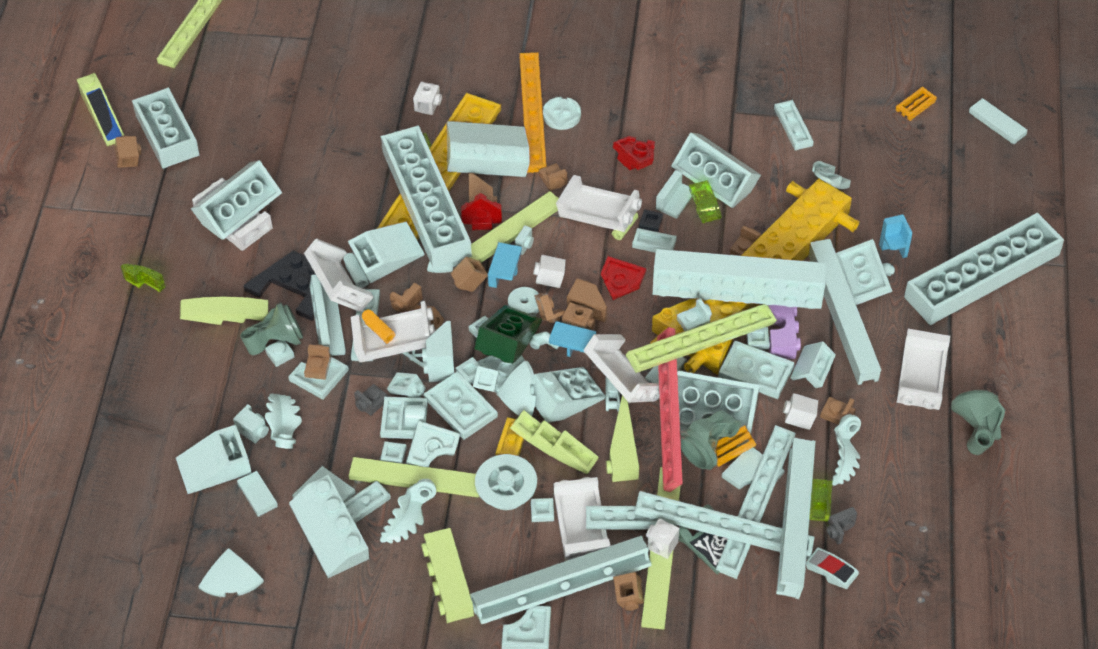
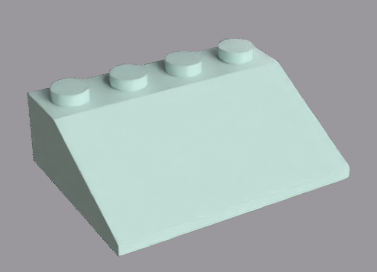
[447,121,530,177]
[677,371,760,448]

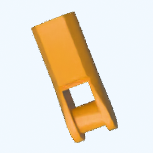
[362,310,396,344]

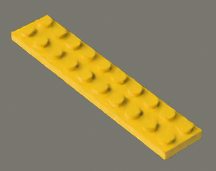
[377,93,501,241]

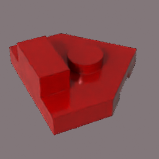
[612,136,655,170]
[461,193,502,230]
[600,256,647,300]

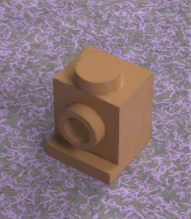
[613,572,644,611]

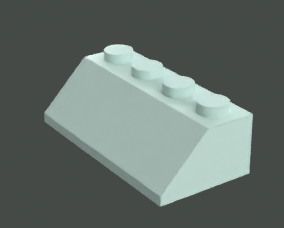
[671,132,761,208]
[191,160,282,240]
[289,475,369,578]

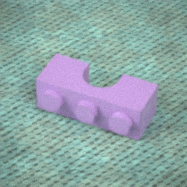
[768,305,801,359]

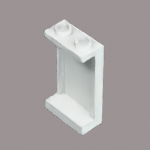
[556,175,642,232]
[192,178,273,251]
[304,239,373,312]
[351,301,435,362]
[896,329,950,410]
[583,334,660,403]
[554,477,610,561]

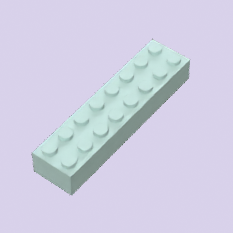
[381,126,472,268]
[904,213,1064,325]
[653,249,826,309]

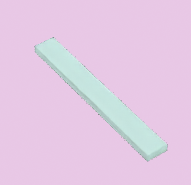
[716,425,796,579]
[634,491,814,559]

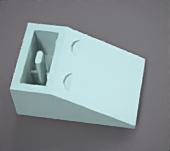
[348,222,425,284]
[532,367,605,423]
[176,425,252,494]

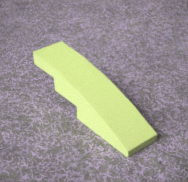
[180,297,268,325]
[510,410,599,474]

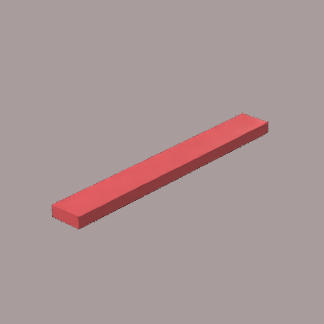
[657,327,683,492]

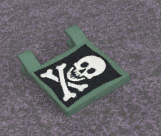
[678,504,728,575]

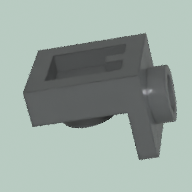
[354,384,389,416]
[826,507,857,545]

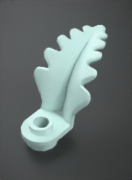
[265,393,302,449]
[831,414,861,486]
[380,479,436,543]

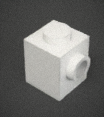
[413,82,442,115]
[533,255,565,288]
[783,393,818,430]
[646,518,679,559]

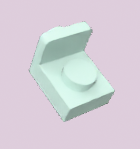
[677,298,712,331]
[387,373,426,398]

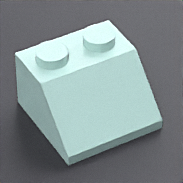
[422,321,454,382]

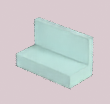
[656,170,696,219]
[790,341,836,388]

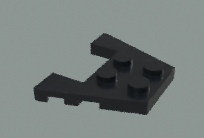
[243,250,316,321]

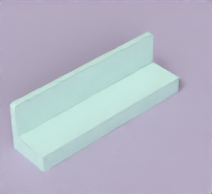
[310,275,346,356]

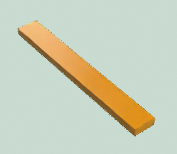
[520,52,547,173]

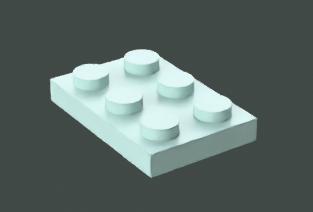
[836,239,893,305]
[718,341,794,399]
[424,371,498,440]

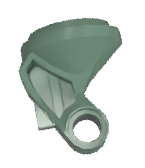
[240,302,304,355]
[951,390,1005,455]
[680,410,741,470]

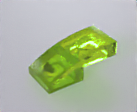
[689,180,722,223]
[120,264,166,292]
[809,479,832,522]

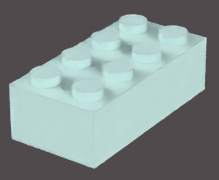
[132,88,199,169]

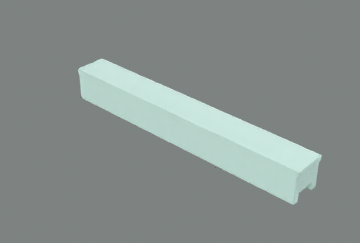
[809,239,881,385]
[776,438,815,599]
[470,536,652,624]

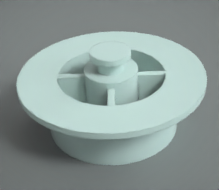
[475,454,537,510]

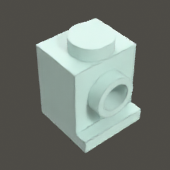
[233,404,269,444]

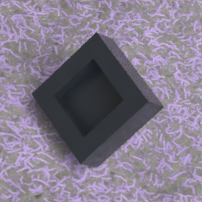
[639,209,664,232]

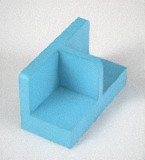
[879,214,912,258]
[488,242,522,288]
[549,321,596,357]

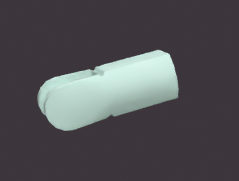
[343,253,369,288]
[605,377,620,411]

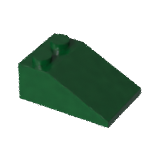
[475,305,542,364]

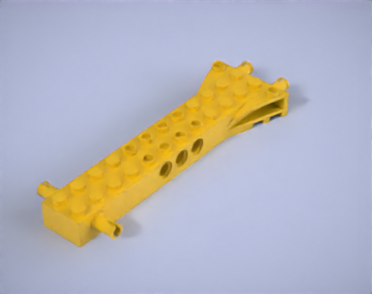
[650,178,859,375]

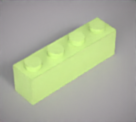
[421,528,474,623]

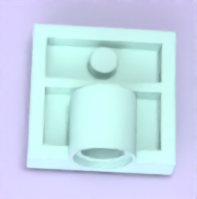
[380,397,428,439]

